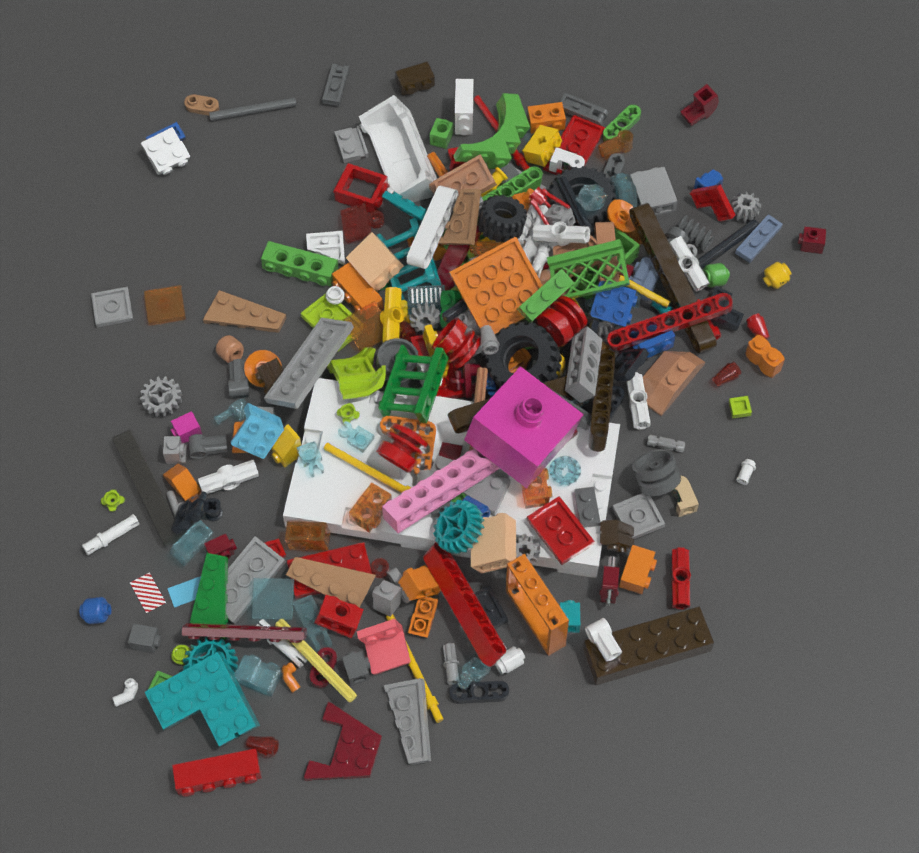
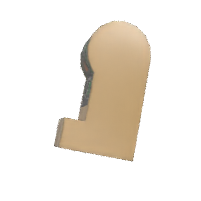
[671,476,699,517]

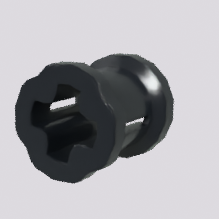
[204,498,223,522]

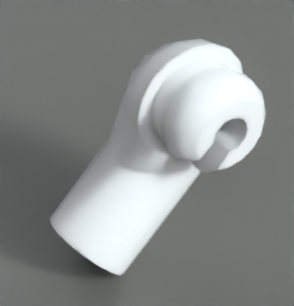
[112,678,138,707]

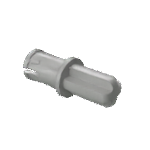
[443,643,460,685]

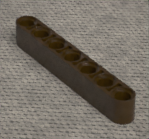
[588,350,615,452]
[447,377,574,434]

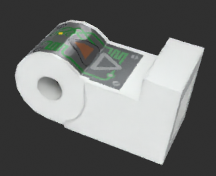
[549,147,585,172]

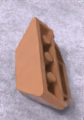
[643,351,705,416]

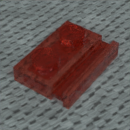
[340,203,371,244]

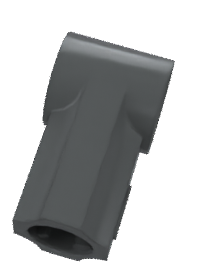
[228,359,249,397]
[189,434,228,459]

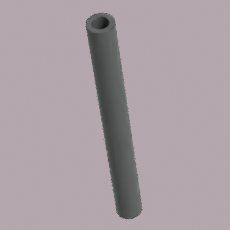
[209,97,297,121]

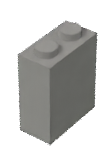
[629,167,677,216]

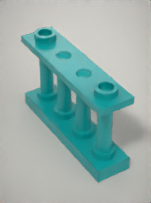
[377,217,441,300]

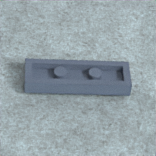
[735,214,783,263]

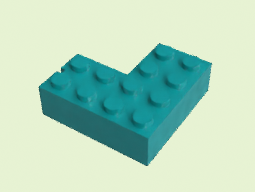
[145,652,260,746]

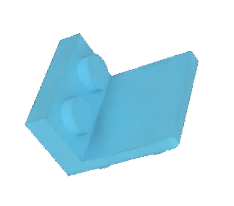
[231,403,284,459]

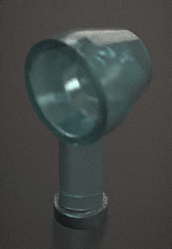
[214,399,247,425]

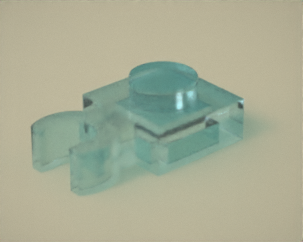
[338,421,375,453]
[297,441,324,477]

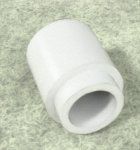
[495,646,525,674]

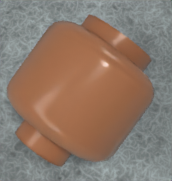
[216,335,244,363]

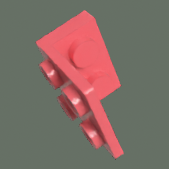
[357,619,411,675]

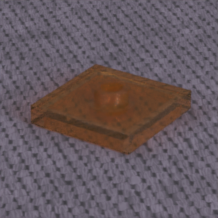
[144,285,186,326]
[343,301,383,352]

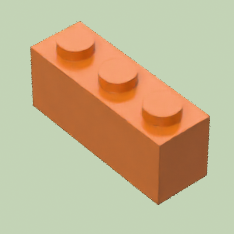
[332,262,384,320]

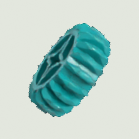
[433,500,485,554]
[183,637,238,676]

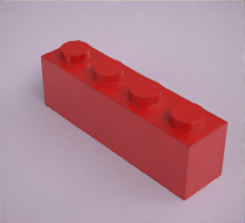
[172,748,262,796]

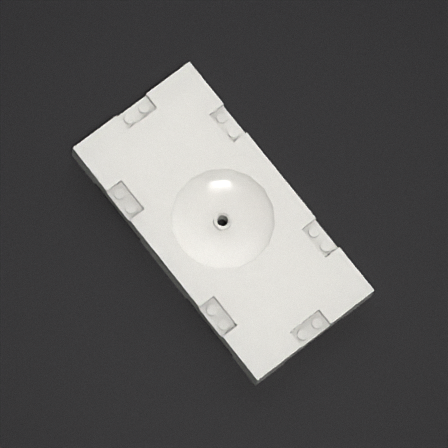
[283,378,620,578]

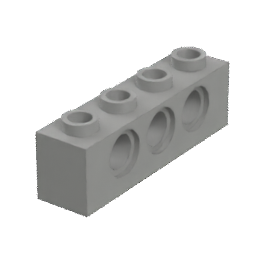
[565,327,602,403]

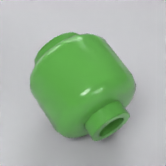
[702,263,730,288]

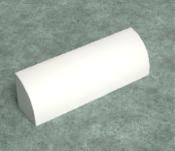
[518,205,549,264]

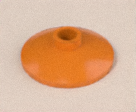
[607,200,636,233]
[244,350,282,387]

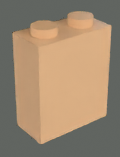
[346,232,404,292]
[471,513,516,573]

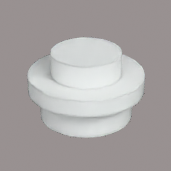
[326,286,345,304]

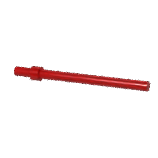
[473,95,530,171]

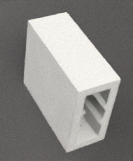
[455,79,473,135]

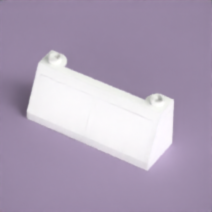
[359,95,437,202]

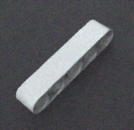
[407,186,458,269]

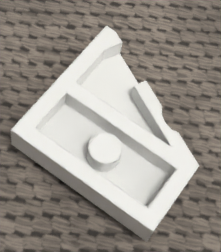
[306,231,345,264]

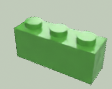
[517,269,574,323]

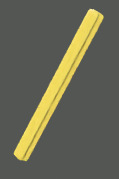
[275,619,357,702]

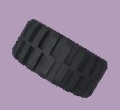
[547,166,617,236]
[485,322,562,388]

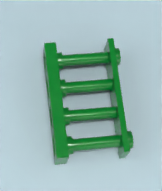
[378,345,449,424]

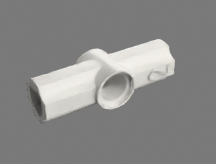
[533,221,590,246]
[669,236,710,292]
[626,372,651,430]
[198,460,259,494]

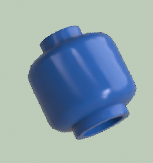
[79,597,112,624]

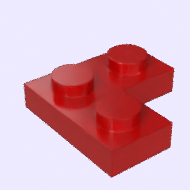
[690,184,735,221]

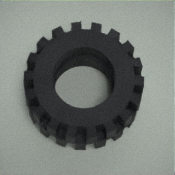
[478,195,527,243]

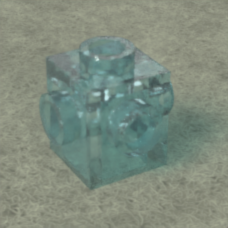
[575,184,608,211]

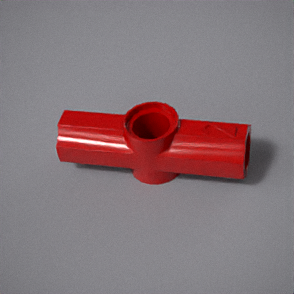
[671,547,691,610]

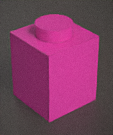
[170,411,202,443]

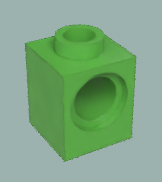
[430,118,453,149]

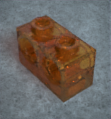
[349,482,392,533]

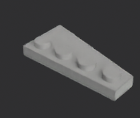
[431,455,510,516]
[384,678,431,765]

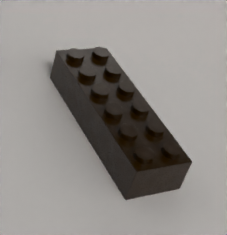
[583,606,714,686]

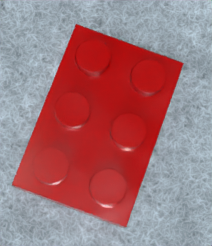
[527,496,595,565]

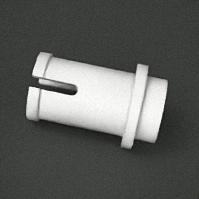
[736,459,756,485]

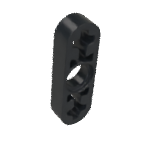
[450,681,509,704]

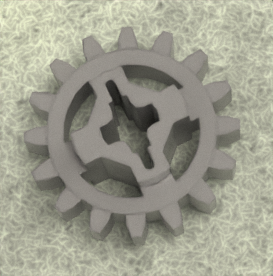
[140,376,182,417]

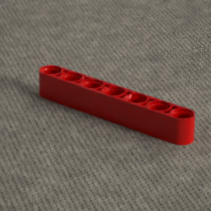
[607,293,733,351]
[423,542,506,667]

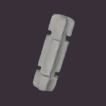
[647,435,685,452]

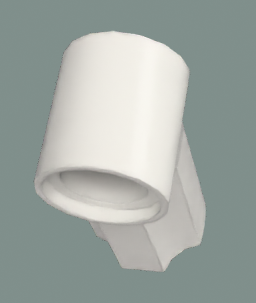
[585,618,622,662]

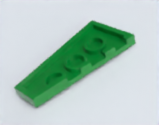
[190,553,228,641]

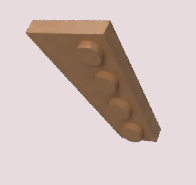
[203,290,287,333]
[286,557,376,608]

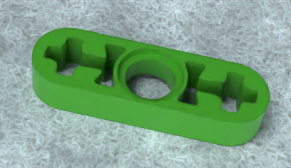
[603,105,641,144]

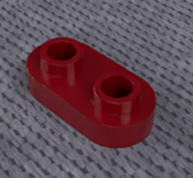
[310,647,337,688]

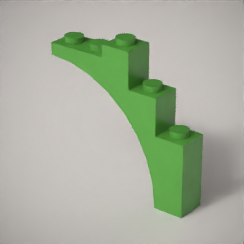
[453,93,530,169]

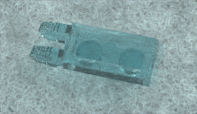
[293,595,333,652]

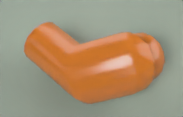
[281,662,301,693]

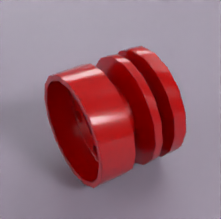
[536,295,587,347]
[432,317,481,369]
[375,423,428,473]

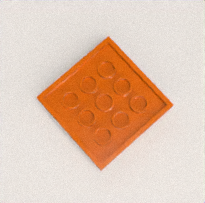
[449,237,543,334]

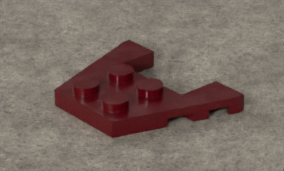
[304,702,382,781]

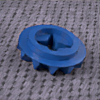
[486,372,498,398]

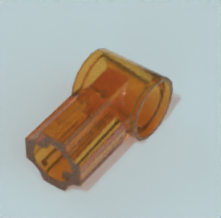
[598,130,633,159]

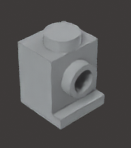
[163,436,187,464]

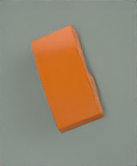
[408,597,439,638]

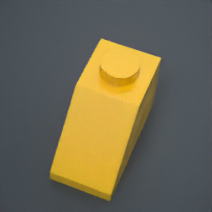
[271,424,301,468]

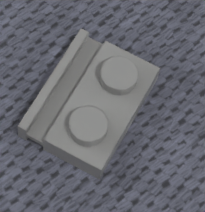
[335,126,368,163]

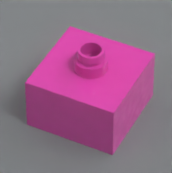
[464,366,584,489]

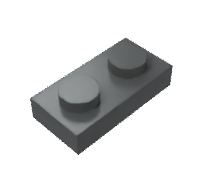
[574,487,600,528]

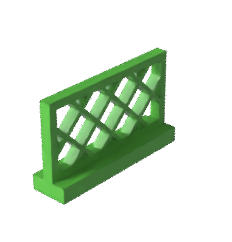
[547,239,630,301]

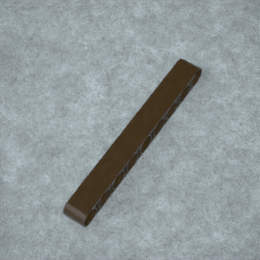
[629,203,717,353]

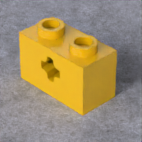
[522,125,562,167]

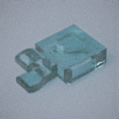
[458,657,491,689]

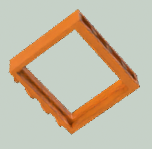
[506,554,569,656]

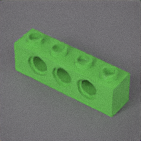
[261,241,339,287]

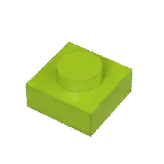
[728,396,752,419]

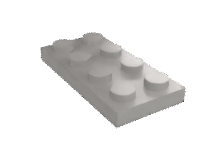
[226,536,286,624]

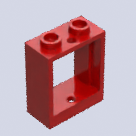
[334,163,390,214]

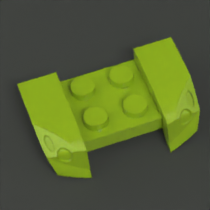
[327,347,386,399]

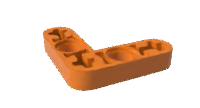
[380,416,436,476]

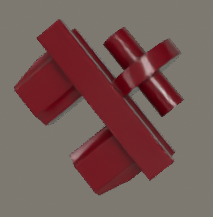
[450,361,480,398]

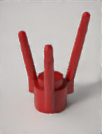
[529,187,570,225]

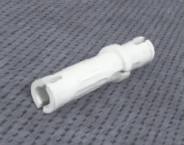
[532,242,551,278]
[82,514,140,556]
[256,619,307,668]

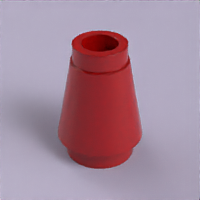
[746,313,770,339]

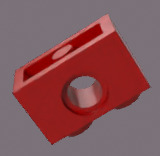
[314,594,364,638]

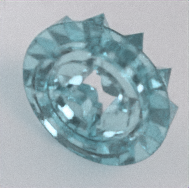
[550,456,581,486]

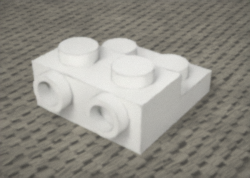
[141,127,190,175]

